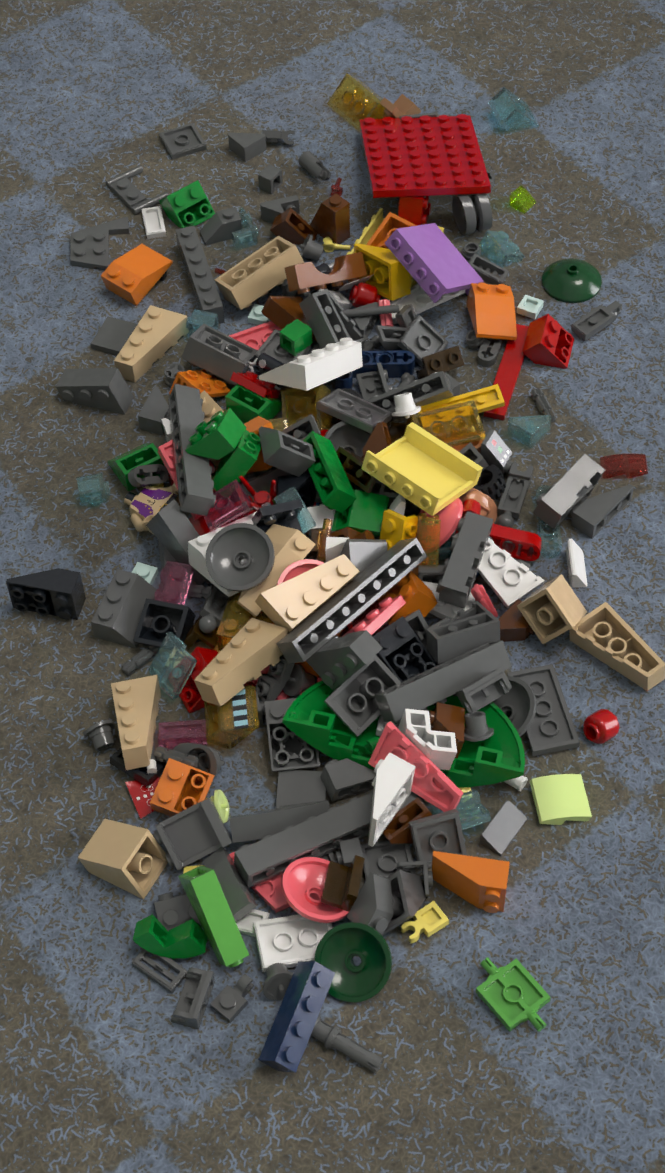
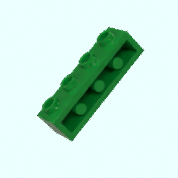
[303,431,357,513]

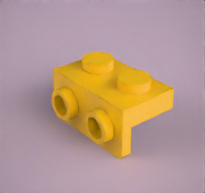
[379,509,419,550]

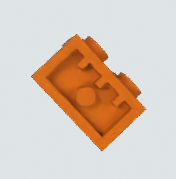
[169,369,231,397]

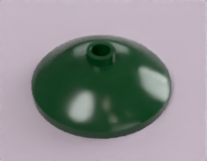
[542,258,602,303]
[314,922,392,1002]

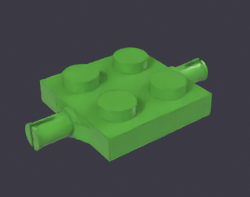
[476,957,551,1032]

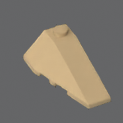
[237,524,315,617]

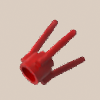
[239,476,276,511]

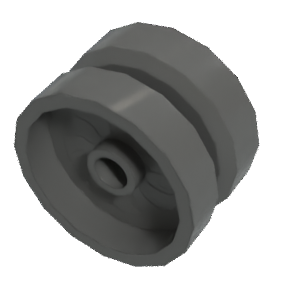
[452,193,493,236]

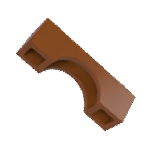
[284,252,367,294]

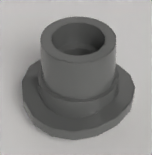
[299,235,324,262]
[464,711,494,742]
[83,720,116,751]
[263,963,293,1000]

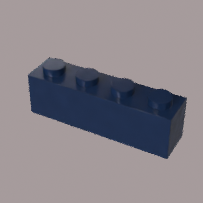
[258,961,335,1073]

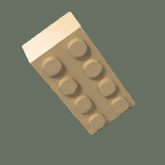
[215,236,304,310]

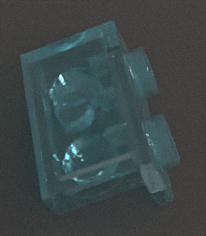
[431,790,491,830]

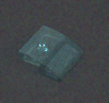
[149,632,197,699]

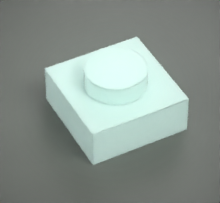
[517,294,544,319]
[248,304,270,325]
[132,562,159,585]

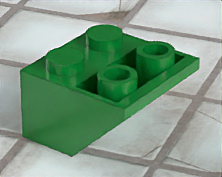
[159,180,215,229]
[225,384,285,423]
[185,408,247,460]
[108,443,165,491]
[331,490,389,537]

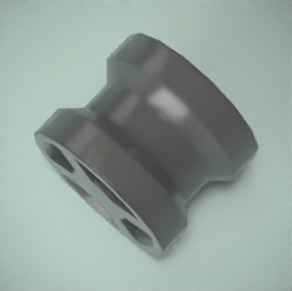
[164,363,185,388]

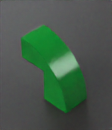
[133,914,207,959]

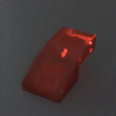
[600,454,648,479]

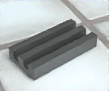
[132,949,188,994]

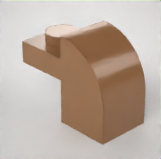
[380,94,421,118]

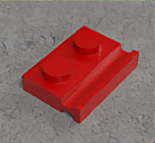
[230,371,280,399]

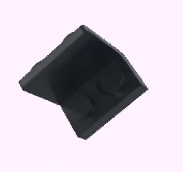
[252,499,303,533]

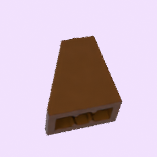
[310,193,350,244]
[261,296,317,344]

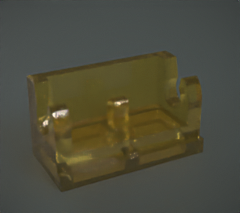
[417,513,441,565]

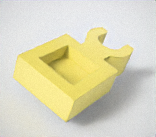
[401,901,449,943]

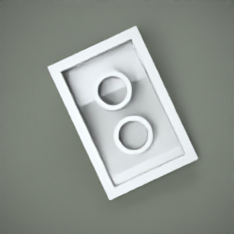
[368,752,416,847]

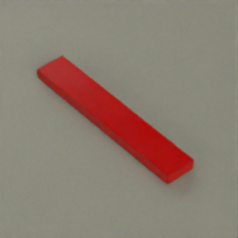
[484,324,529,421]

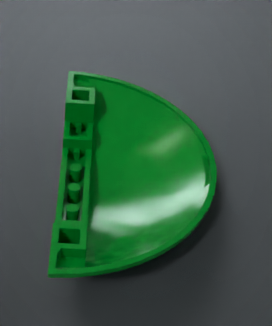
[282,681,525,788]

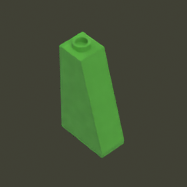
[178,866,249,968]

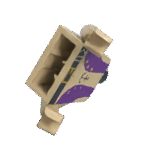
[124,483,180,534]

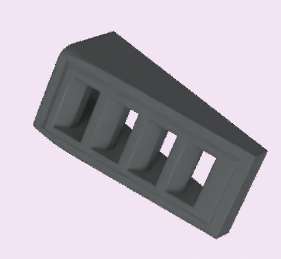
[469,253,509,285]

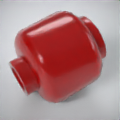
[349,282,380,308]
[583,709,619,744]

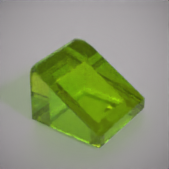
[509,185,536,214]

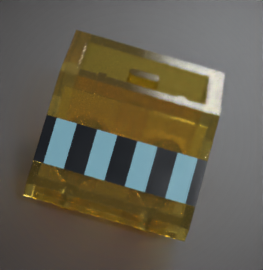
[204,686,259,749]

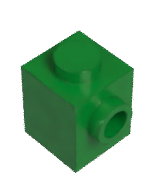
[279,319,312,356]

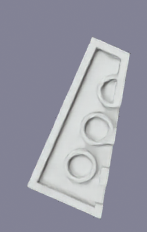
[453,532,545,609]

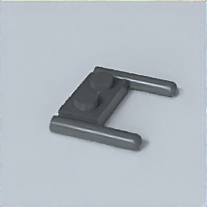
[106,165,169,215]

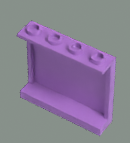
[385,223,484,303]

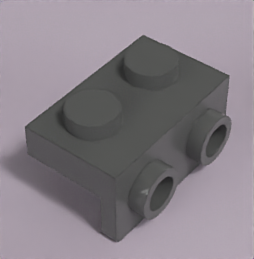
[356,363,392,401]
[153,889,200,931]

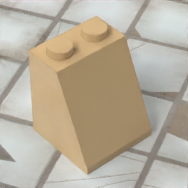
[517,574,587,644]
[78,819,168,899]

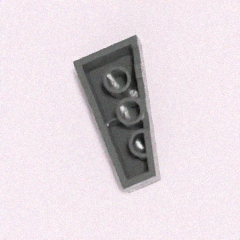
[436,511,494,609]

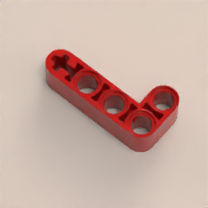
[455,499,542,561]

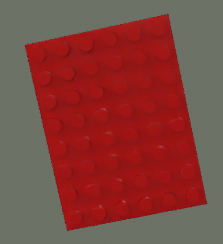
[359,114,491,198]

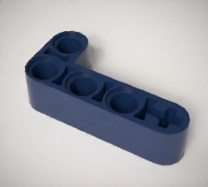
[334,350,415,390]

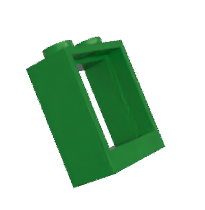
[211,430,261,498]

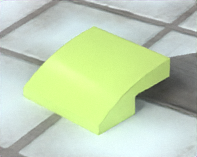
[530,774,592,825]

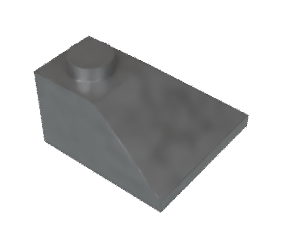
[382,870,426,936]

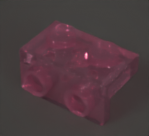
[154,561,194,606]
[158,720,208,750]

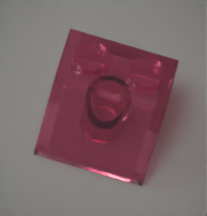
[204,479,255,531]

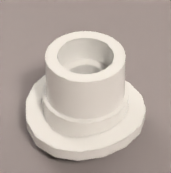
[391,392,421,419]

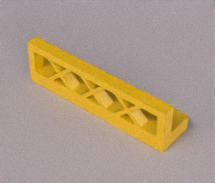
[417,384,505,429]

